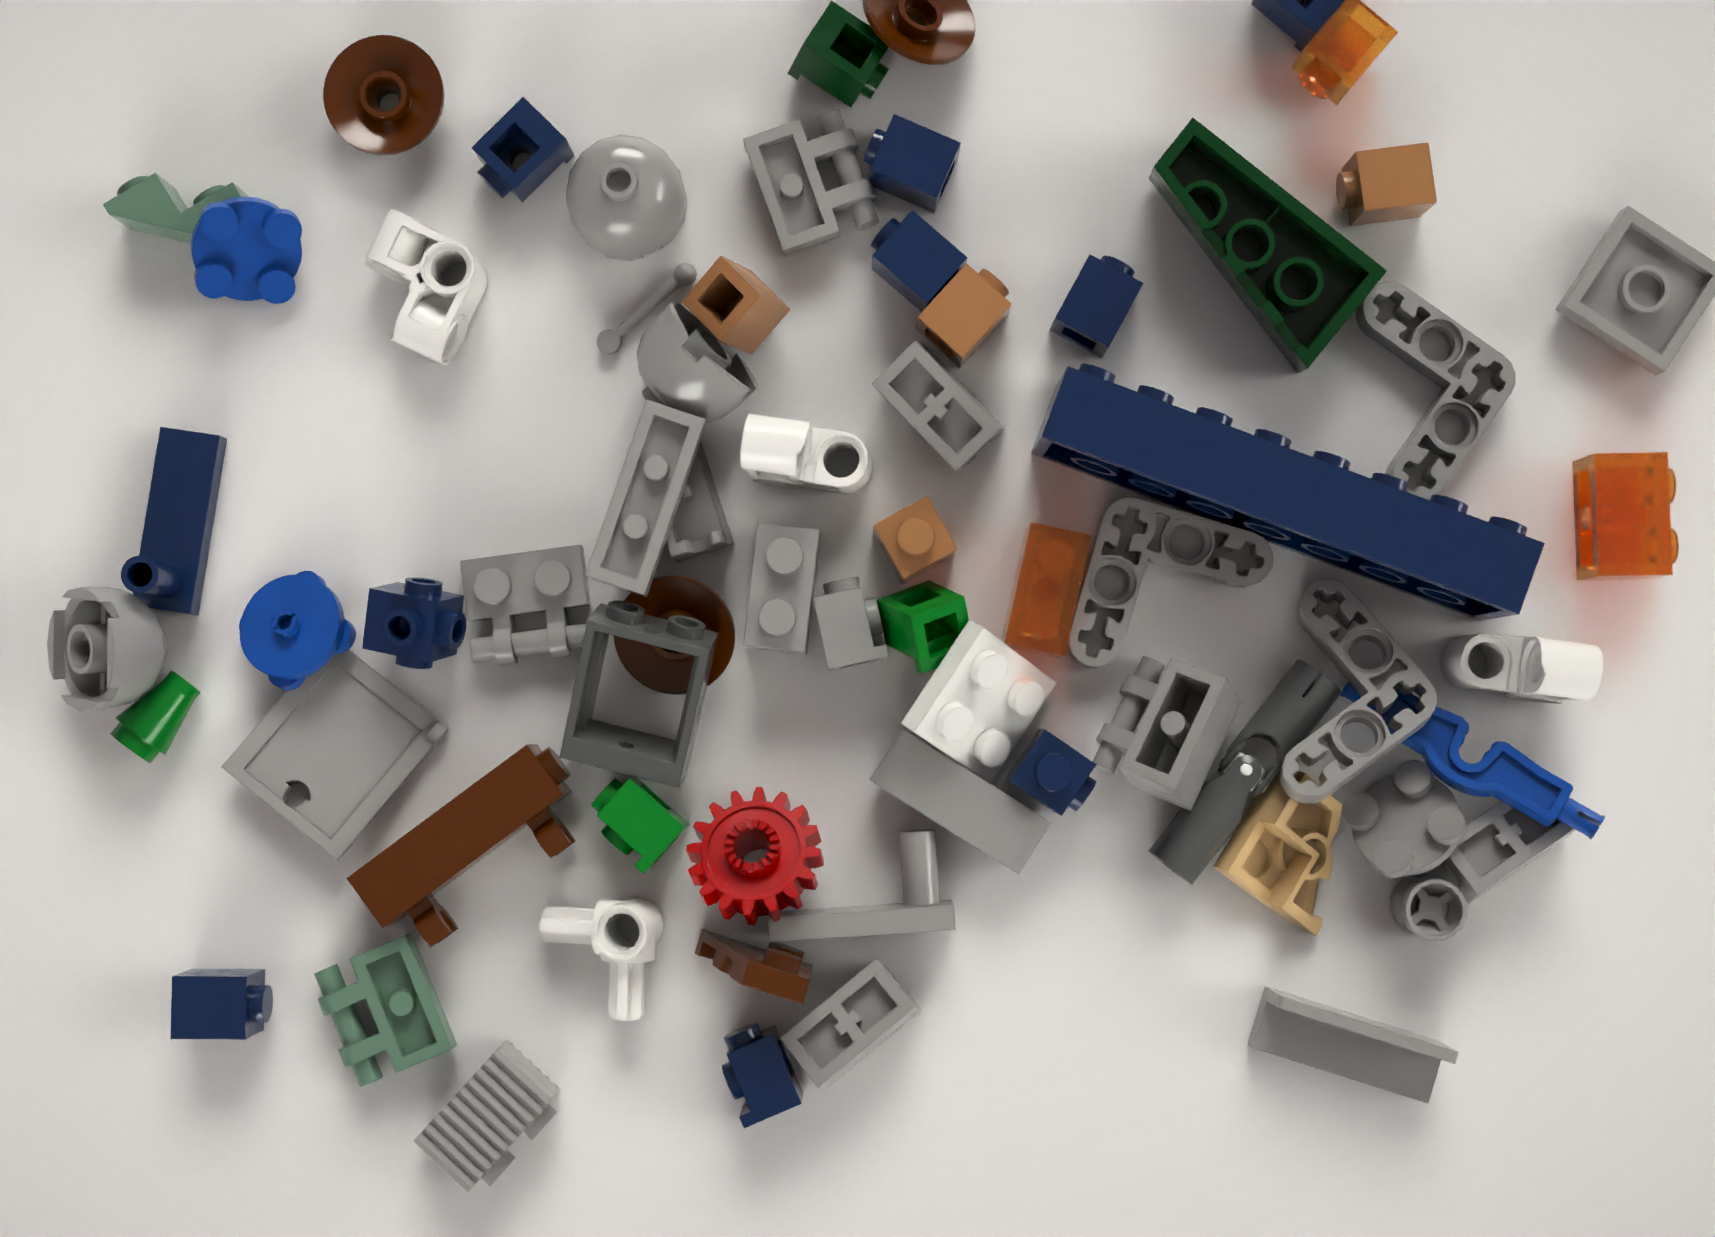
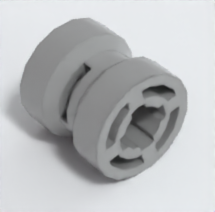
[1390,875,1467,941]

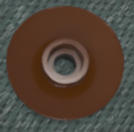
[863,0,975,65]
[323,35,445,155]
[614,576,735,695]

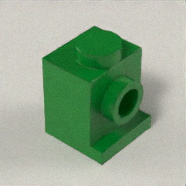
[877,580,969,674]
[591,777,690,874]

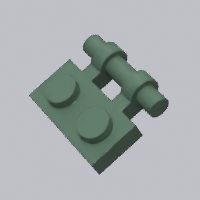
[314,932,457,1087]

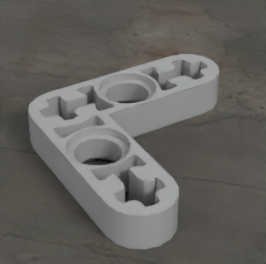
[1356,281,1516,500]
[1066,497,1273,668]
[1279,578,1437,804]

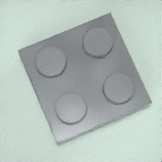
[1555,206,1715,376]

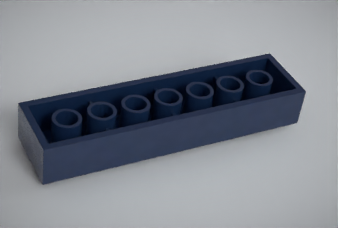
[1031,364,1545,621]

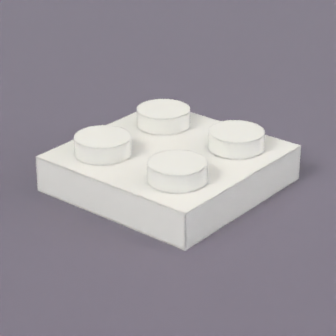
[901,620,1056,783]

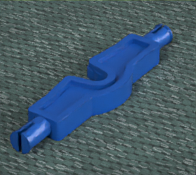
[1340,682,1605,839]

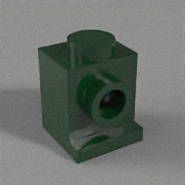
[787,0,889,108]

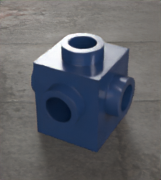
[362,577,466,669]

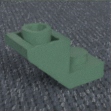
[103,173,249,243]

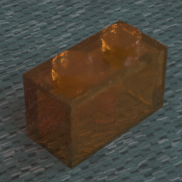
[1572,452,1679,581]
[1001,522,1091,658]

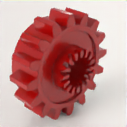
[686,787,824,925]

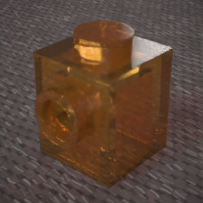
[1291,0,1398,106]

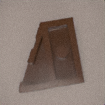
[695,929,813,1004]

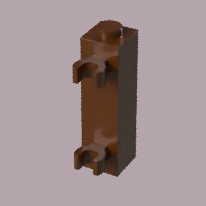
[346,744,576,947]

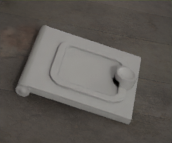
[221,650,449,861]

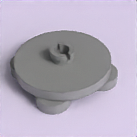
[1342,760,1467,878]

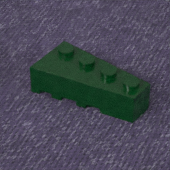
[1149,118,1387,373]

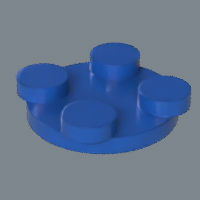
[191,196,302,304]
[239,571,356,691]

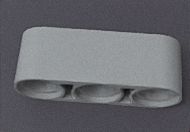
[869,729,1051,874]

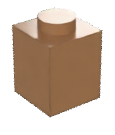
[1336,142,1437,226]
[682,256,791,354]
[916,263,1012,369]
[873,495,958,584]

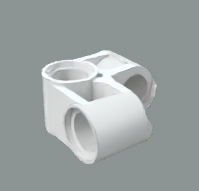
[364,209,488,365]
[740,414,872,494]
[1440,633,1604,704]

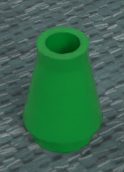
[110,670,201,763]

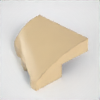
[1213,766,1343,936]

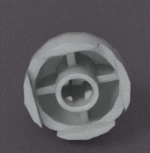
[566,134,687,261]
[637,302,758,423]
[47,587,168,711]

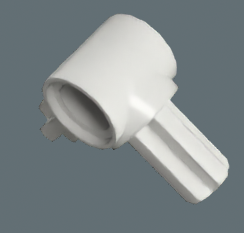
[539,898,664,1021]

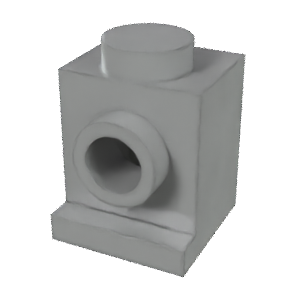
[813,577,889,671]

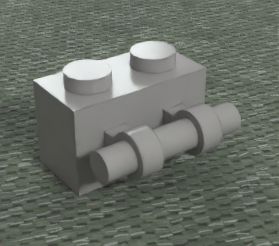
[1092,656,1242,811]

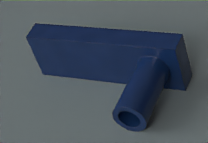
[121,427,227,615]

